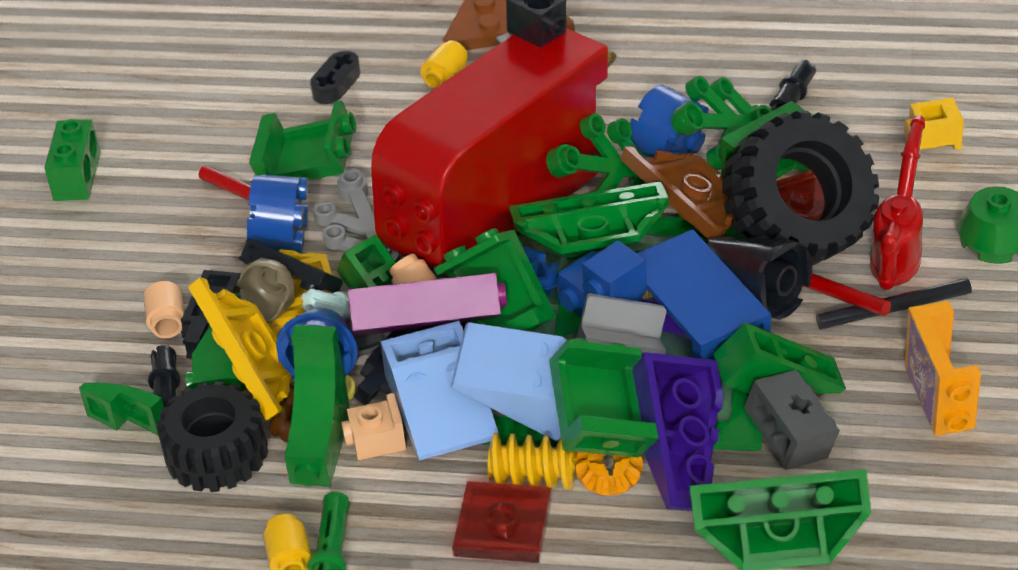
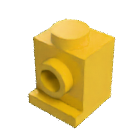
[904,97,964,150]

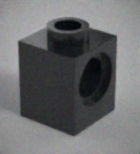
[506,0,567,48]

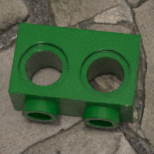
[44,119,101,201]

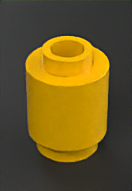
[420,41,468,89]
[263,514,312,570]

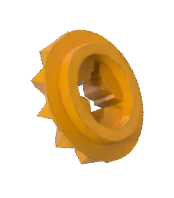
[575,452,643,496]

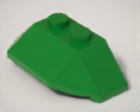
[509,181,669,259]
[690,469,872,570]

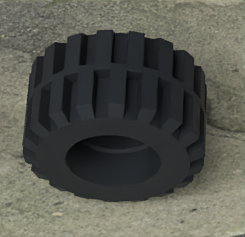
[157,382,268,492]

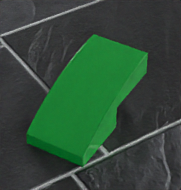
[79,382,164,435]

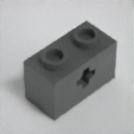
[744,370,840,470]

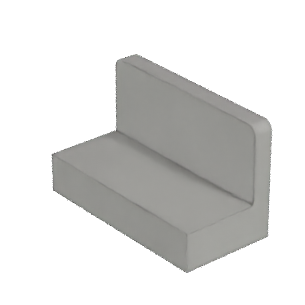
[576,293,666,354]

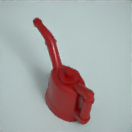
[870,115,925,290]

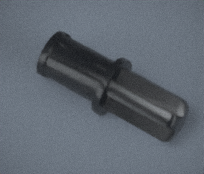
[769,60,816,111]
[148,345,181,407]

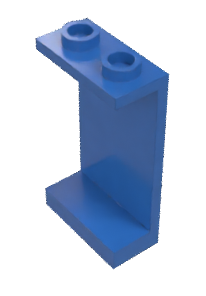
[637,229,771,361]

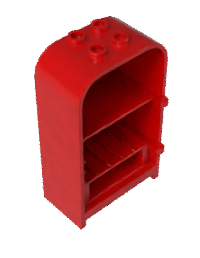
[371,28,608,278]

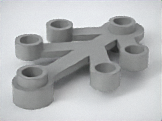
[313,169,401,263]

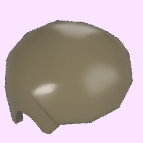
[236,258,295,323]

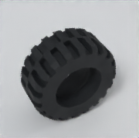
[722,111,879,265]

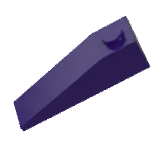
[633,352,724,511]

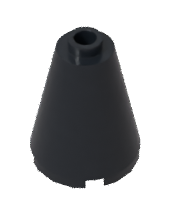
[706,236,813,320]

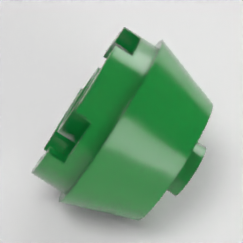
[957,186,1018,264]

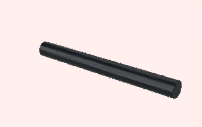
[816,278,972,330]

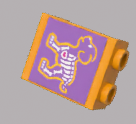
[904,300,981,436]

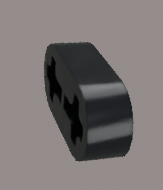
[310,51,361,104]

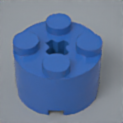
[630,85,709,157]
[247,174,309,253]

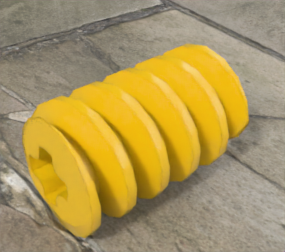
[487,433,577,491]

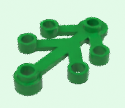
[671,76,772,170]
[546,114,653,193]

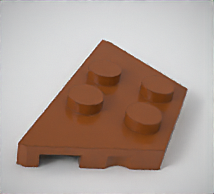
[443,0,575,50]
[620,146,735,240]

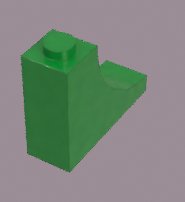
[284,325,350,487]

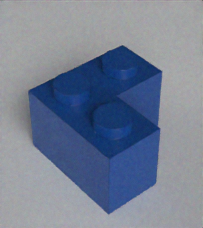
[557,240,647,317]

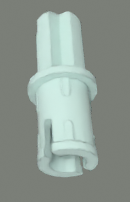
[301,289,350,320]

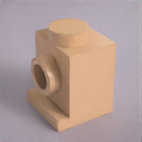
[341,393,406,461]

